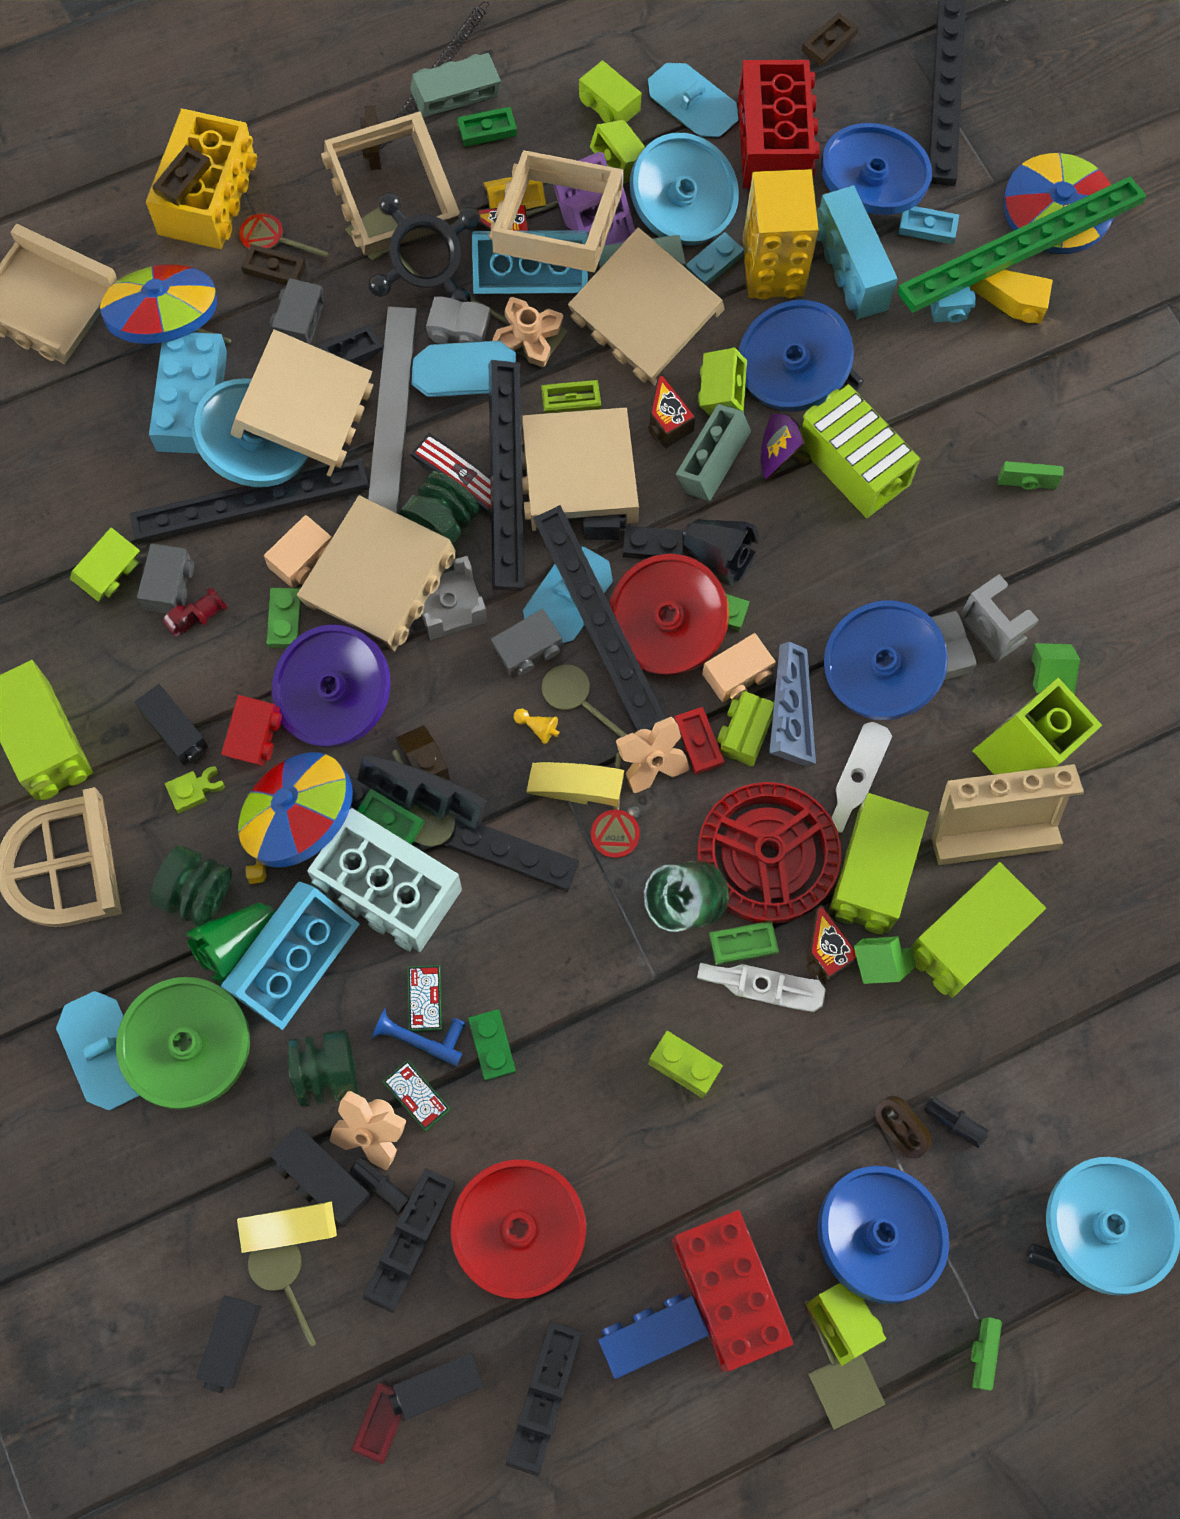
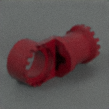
[163,587,228,636]

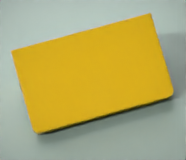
[483,177,546,209]

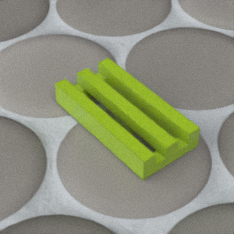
[541,380,601,414]

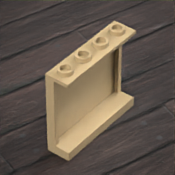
[0,223,118,364]
[568,227,725,386]
[230,329,373,477]
[521,408,639,531]
[297,495,456,652]
[931,764,1084,865]

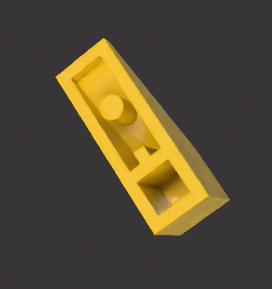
[969,270,1053,324]

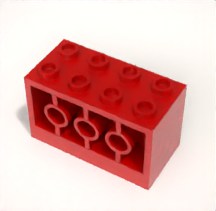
[738,60,820,188]
[671,1210,794,1372]

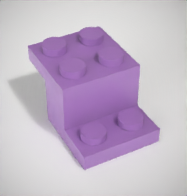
[553,152,635,246]

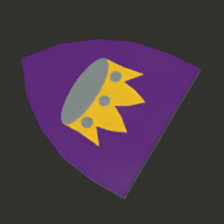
[761,414,810,481]

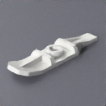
[832,722,892,834]
[697,963,826,1012]

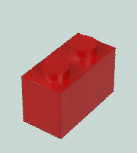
[221,695,282,767]

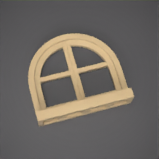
[0,787,122,927]

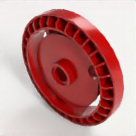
[697,782,841,924]

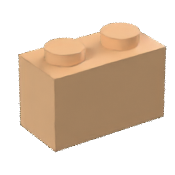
[264,515,332,588]
[702,633,776,703]

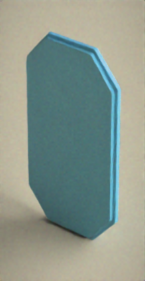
[648,63,739,137]
[412,341,516,397]
[523,547,613,643]
[56,991,140,1111]

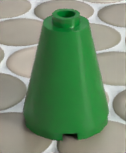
[185,902,275,986]

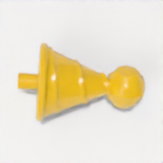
[513,708,560,744]

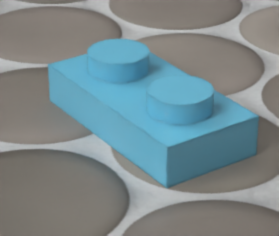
[898,206,959,245]
[686,232,745,286]

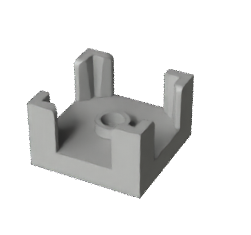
[421,556,487,640]
[960,574,1039,662]

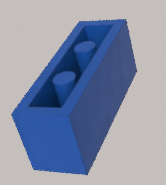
[598,1293,709,1379]

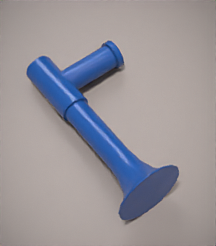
[371,1008,466,1067]

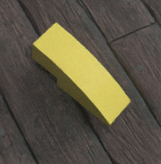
[526,762,624,807]
[237,1201,337,1253]

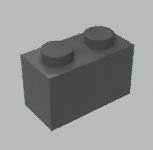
[270,278,325,344]
[137,543,194,614]
[491,609,563,678]

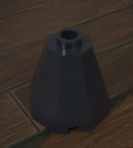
[682,519,760,586]

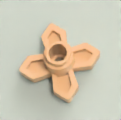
[492,297,563,367]
[616,717,689,793]
[330,1091,406,1170]

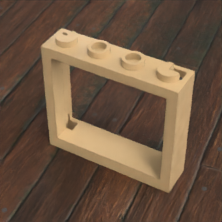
[321,111,460,255]
[489,150,623,273]

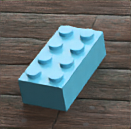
[817,185,898,320]
[472,230,588,294]
[149,333,227,454]
[221,881,360,1030]

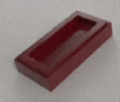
[351,1382,402,1464]

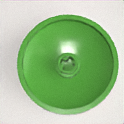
[116,977,250,1110]

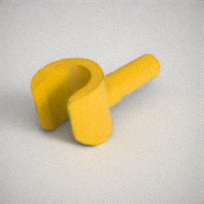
[246,860,266,884]

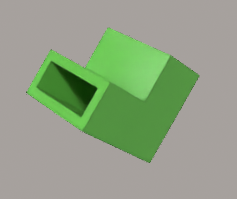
[1032,643,1080,694]
[854,936,916,984]

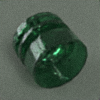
[399,471,480,545]
[150,845,232,926]
[643,861,729,932]
[288,1029,358,1108]

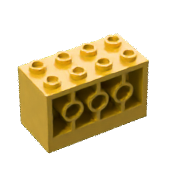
[146,108,257,250]
[742,169,819,300]

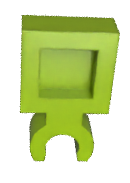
[164,766,225,814]

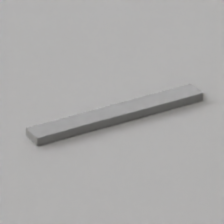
[368,307,417,514]

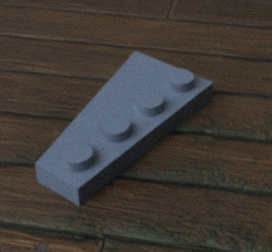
[770,641,816,767]

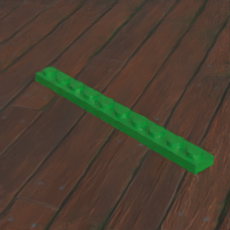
[897,176,1147,313]

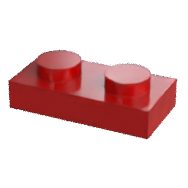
[674,707,725,775]

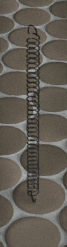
[379,2,489,150]

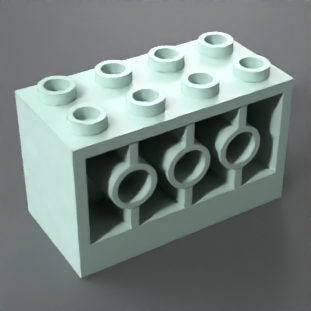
[307,808,462,952]

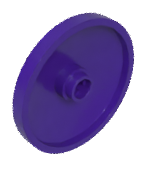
[272,624,391,748]

